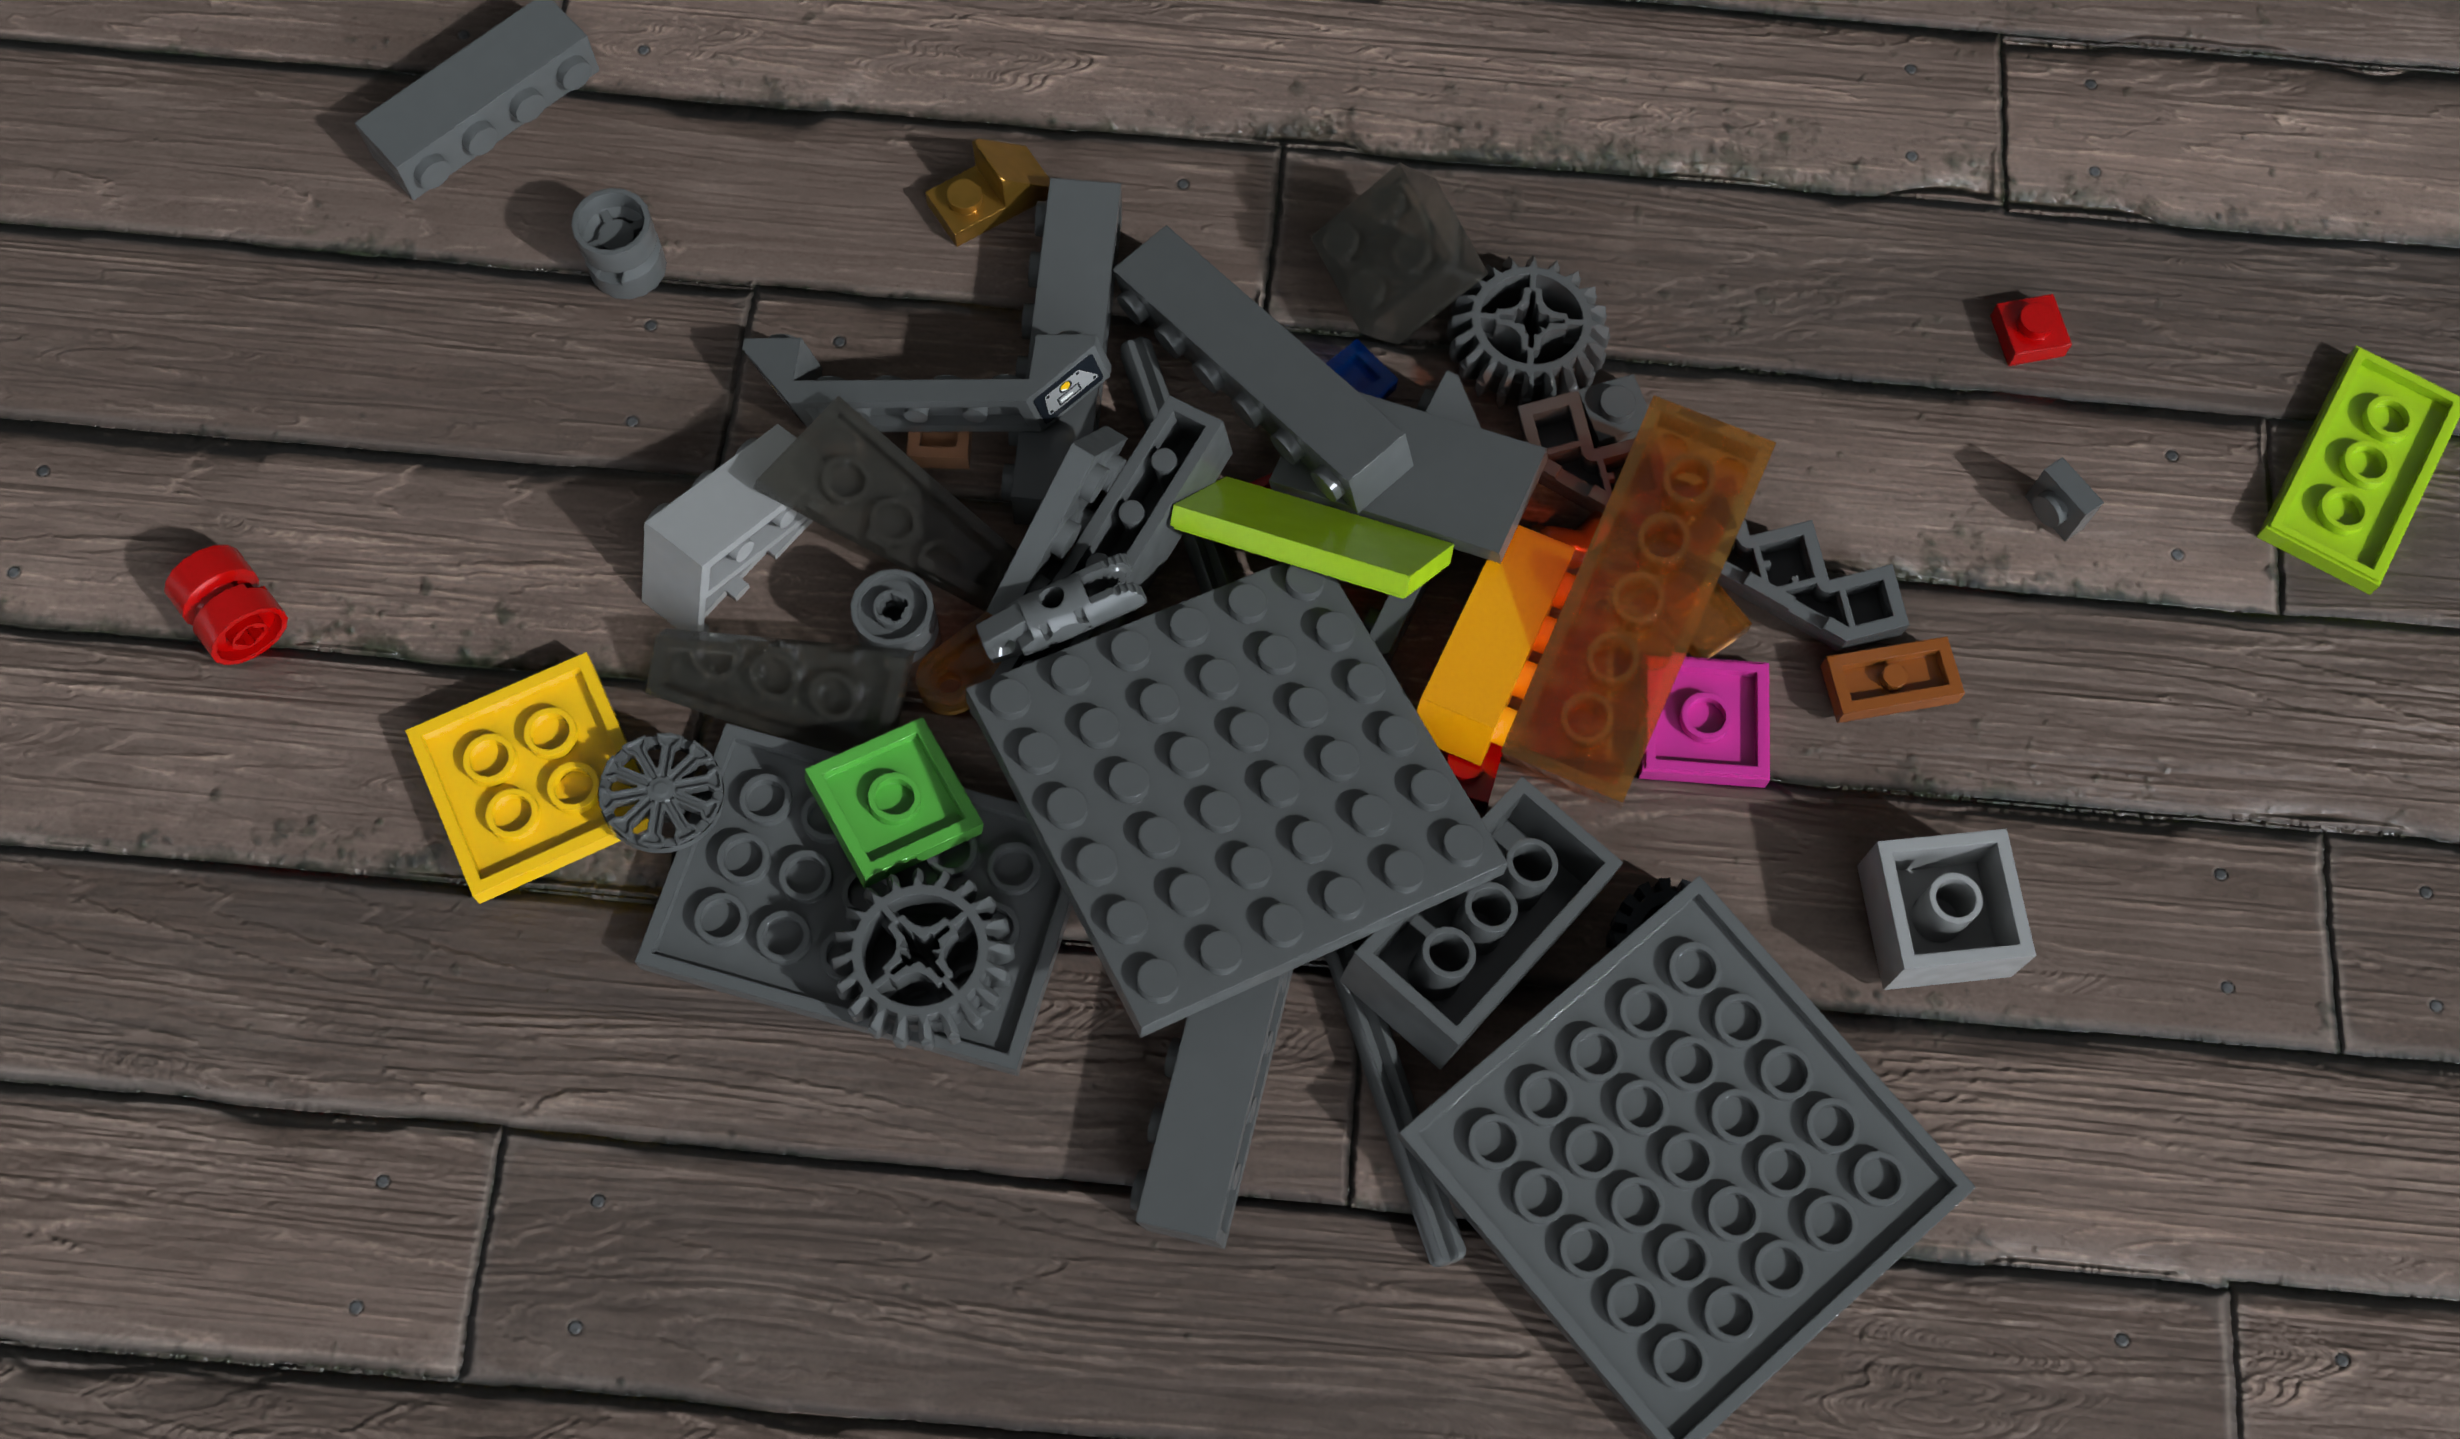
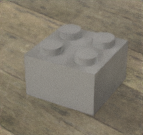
[1857,829,2036,990]

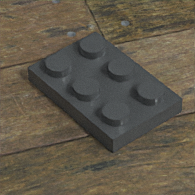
[987,426,1128,615]

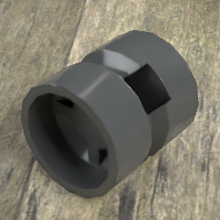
[571,188,667,299]
[850,569,942,679]

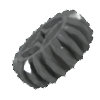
[1446,255,1610,409]
[831,868,1015,1051]

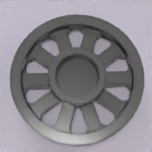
[599,733,725,853]

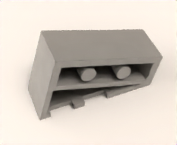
[642,424,833,644]

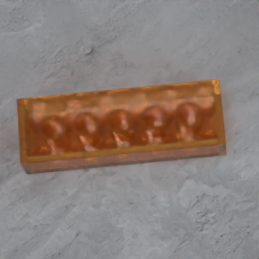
[1501,395,1776,809]

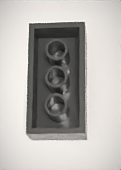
[1339,776,1623,1070]

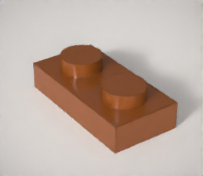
[1820,636,1965,723]

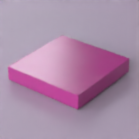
[1639,654,1770,788]

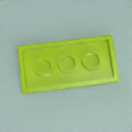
[2257,345,2460,595]
[1170,476,1454,599]

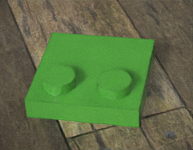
[805,717,984,888]

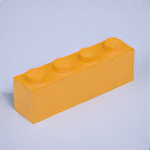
[1416,525,1578,766]

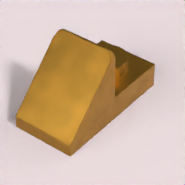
[925,139,1050,247]

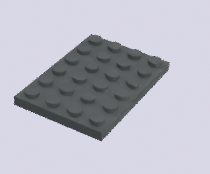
[635,723,1072,1076]

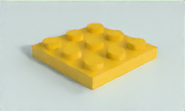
[405,652,649,904]

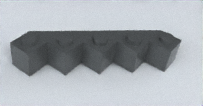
[1518,390,1910,652]

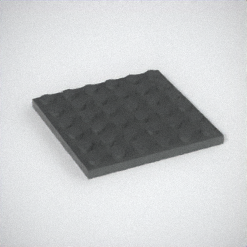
[966,562,1508,1038]
[1396,875,1976,1439]

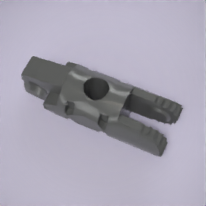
[976,553,1147,663]

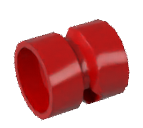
[164,544,288,665]

